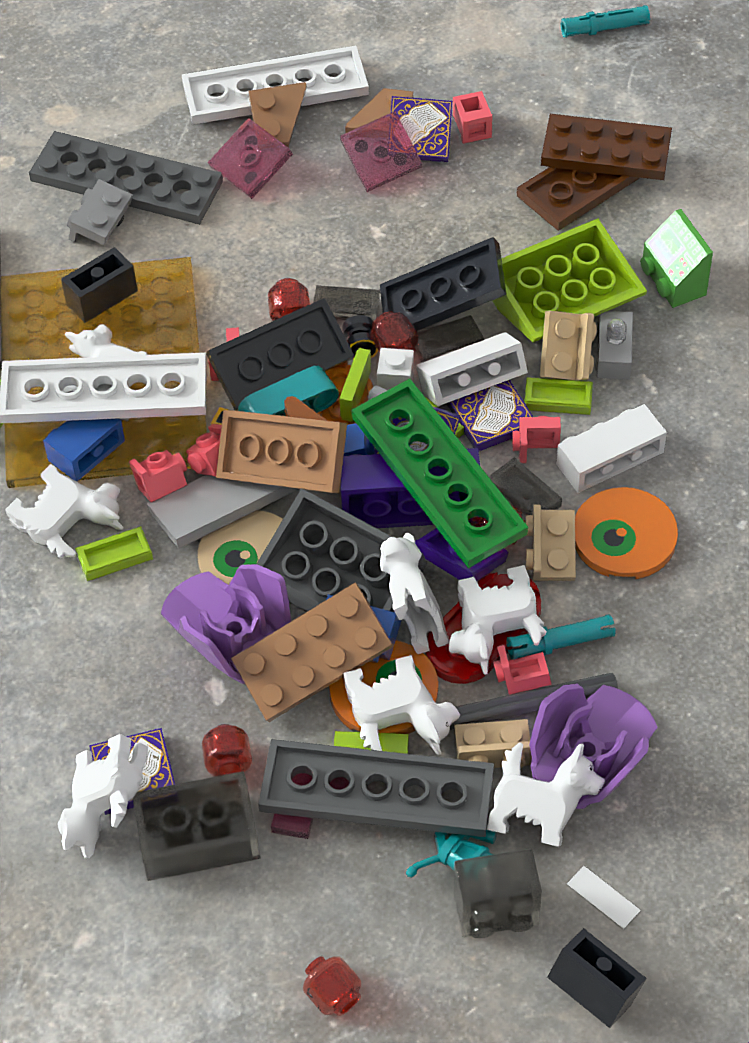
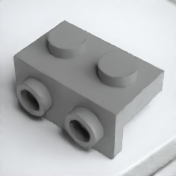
[67,179,133,245]

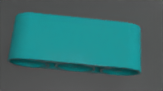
[238,366,339,416]

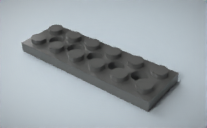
[29,131,223,225]
[258,739,494,837]

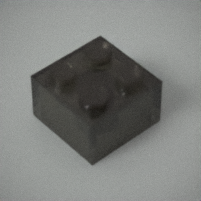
[454,849,542,938]

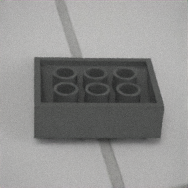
[257,488,427,612]

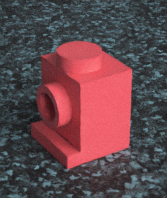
[453,91,492,144]
[186,424,222,477]
[129,450,187,502]

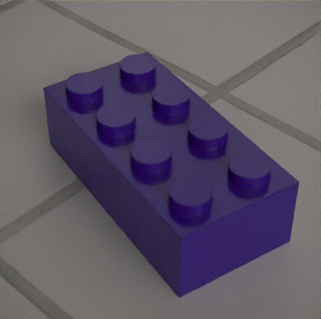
[340,448,481,529]

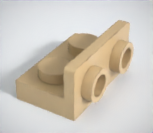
[540,311,597,381]
[526,504,576,581]
[454,719,532,768]

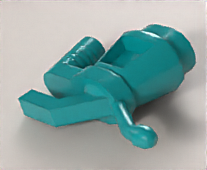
[406,830,498,884]

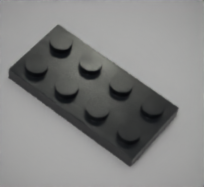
[379,237,507,342]
[206,298,354,411]

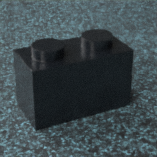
[61,247,138,323]
[547,928,647,1028]

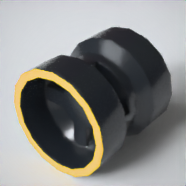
[342,315,379,360]

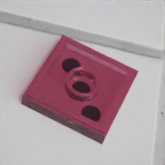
[340,111,422,192]
[207,118,293,199]

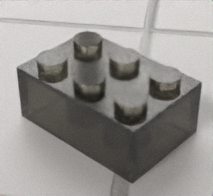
[133,771,261,881]

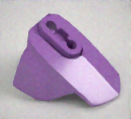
[161,564,291,684]
[529,684,658,809]

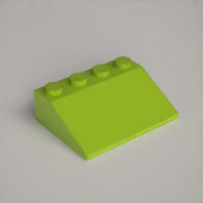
[492,218,647,343]

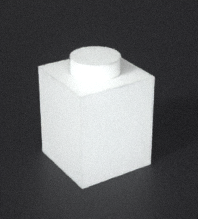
[377,348,414,390]

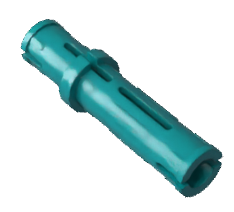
[560,5,650,38]
[506,614,616,660]

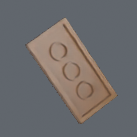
[216,410,347,493]
[231,582,394,722]

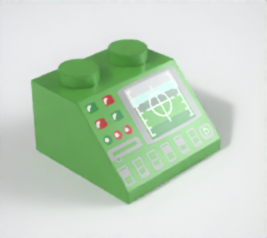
[640,209,713,308]

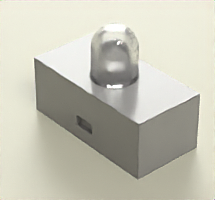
[597,311,633,380]

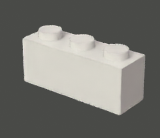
[416,332,528,406]
[556,404,667,493]

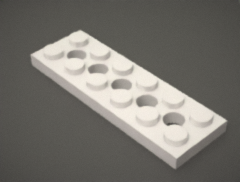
[182,46,369,125]
[0,352,207,423]

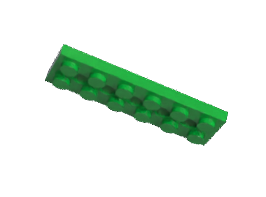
[351,378,529,568]

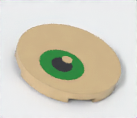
[197,510,283,585]

